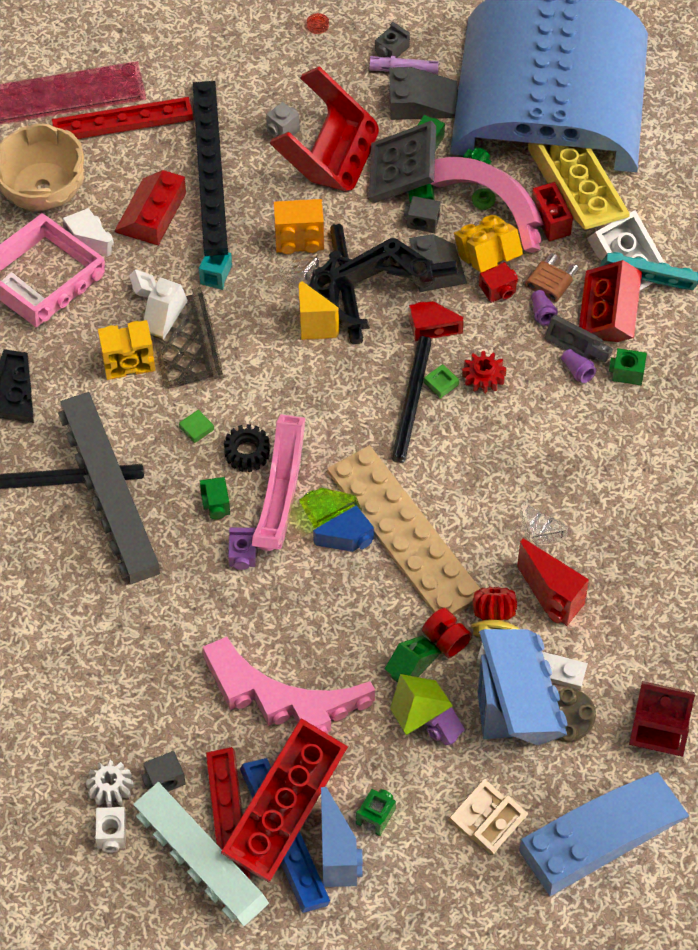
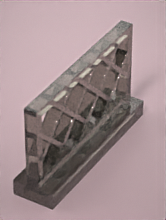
[153,287,225,389]

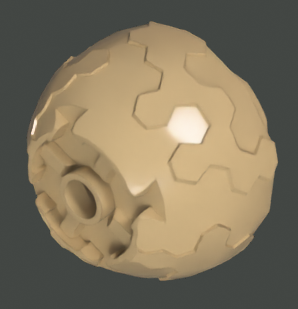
[0,124,85,212]

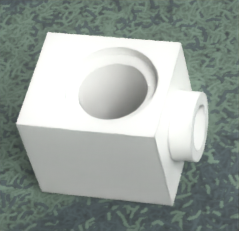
[95,807,126,853]

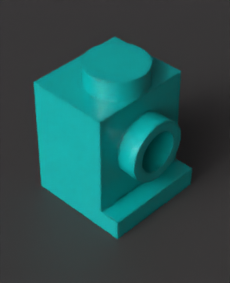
[199,252,232,290]

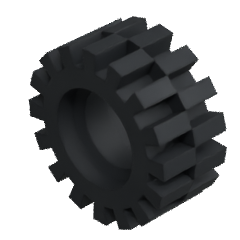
[224,424,270,472]

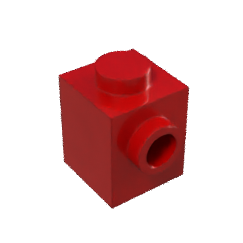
[479,262,518,303]

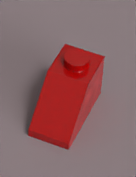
[409,301,464,341]

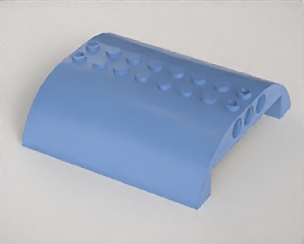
[450,0,648,172]

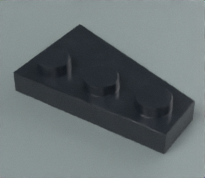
[0,349,34,423]

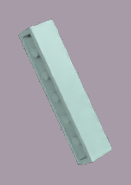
[133,782,269,926]

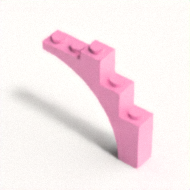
[203,637,375,734]

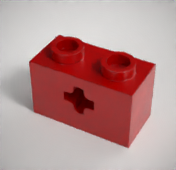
[532,182,573,241]

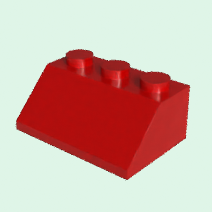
[115,170,186,246]
[579,260,642,342]

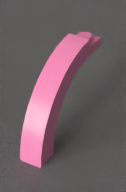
[431,157,544,253]
[252,414,305,551]

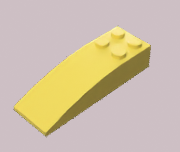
[528,143,630,230]

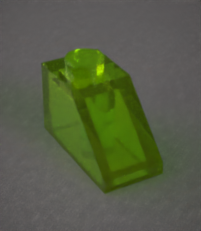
[299,487,362,529]

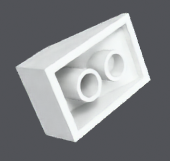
[587,211,665,290]

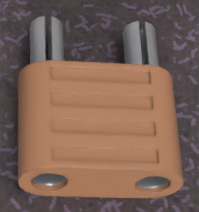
[525,253,578,302]

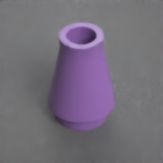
[531,290,558,326]
[561,349,596,383]

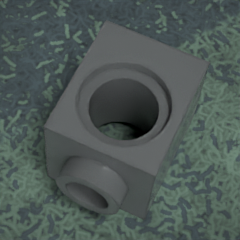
[404,196,441,233]
[141,751,186,791]

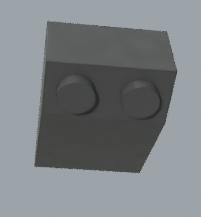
[388,67,458,120]

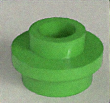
[472,189,496,210]

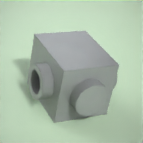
[266,102,300,137]

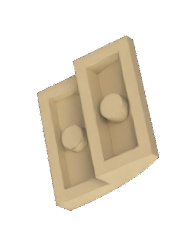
[447,778,528,855]

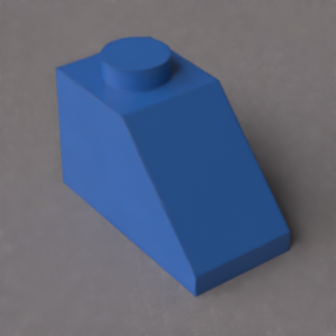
[313,505,374,552]

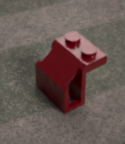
[629,681,695,757]

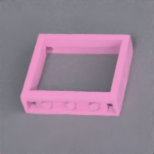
[0,213,105,327]

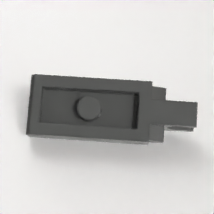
[544,315,614,362]

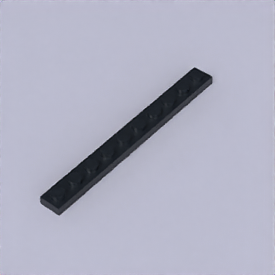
[193,81,228,256]

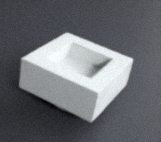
[129,270,156,298]

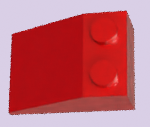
[517,538,589,626]

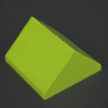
[390,674,453,735]

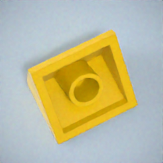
[299,281,339,340]

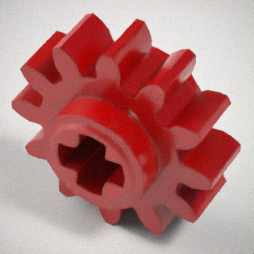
[462,351,507,394]

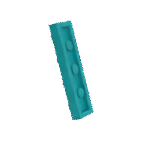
[600,252,698,290]

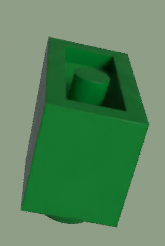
[384,635,442,682]

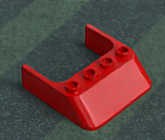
[270,67,379,192]

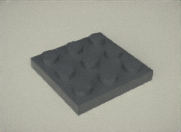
[368,121,436,203]

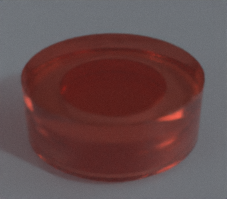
[307,13,329,34]

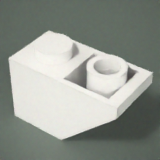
[63,208,114,257]

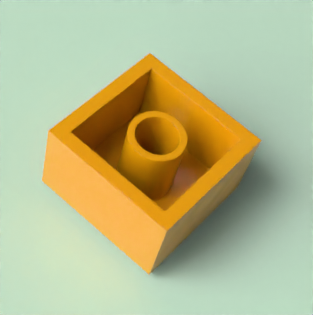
[274,199,324,254]

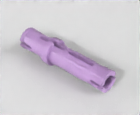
[369,56,439,75]

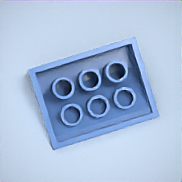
[479,629,567,745]

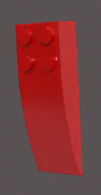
[221,718,348,883]

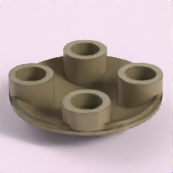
[557,687,596,742]

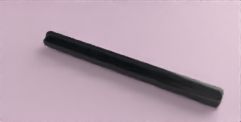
[330,224,363,344]
[392,336,432,463]
[0,464,144,489]

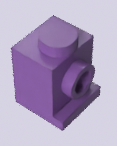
[228,528,256,570]
[425,707,465,745]

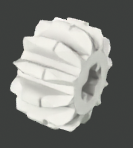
[86,760,134,807]

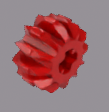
[473,586,517,620]

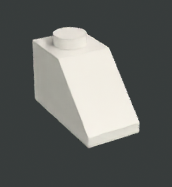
[144,277,188,339]

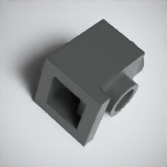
[375,22,410,58]

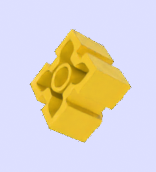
[454,215,523,272]
[98,320,156,380]

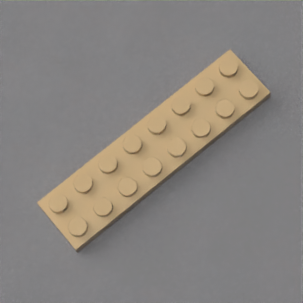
[327,445,480,615]

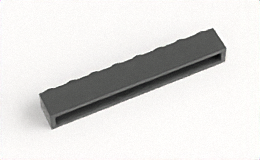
[58,392,160,585]

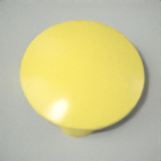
[471,620,520,637]

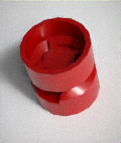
[422,608,472,658]

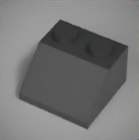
[409,234,467,292]

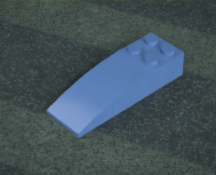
[519,772,689,896]

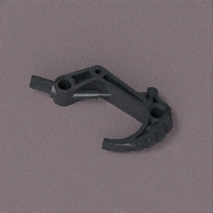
[308,238,459,329]

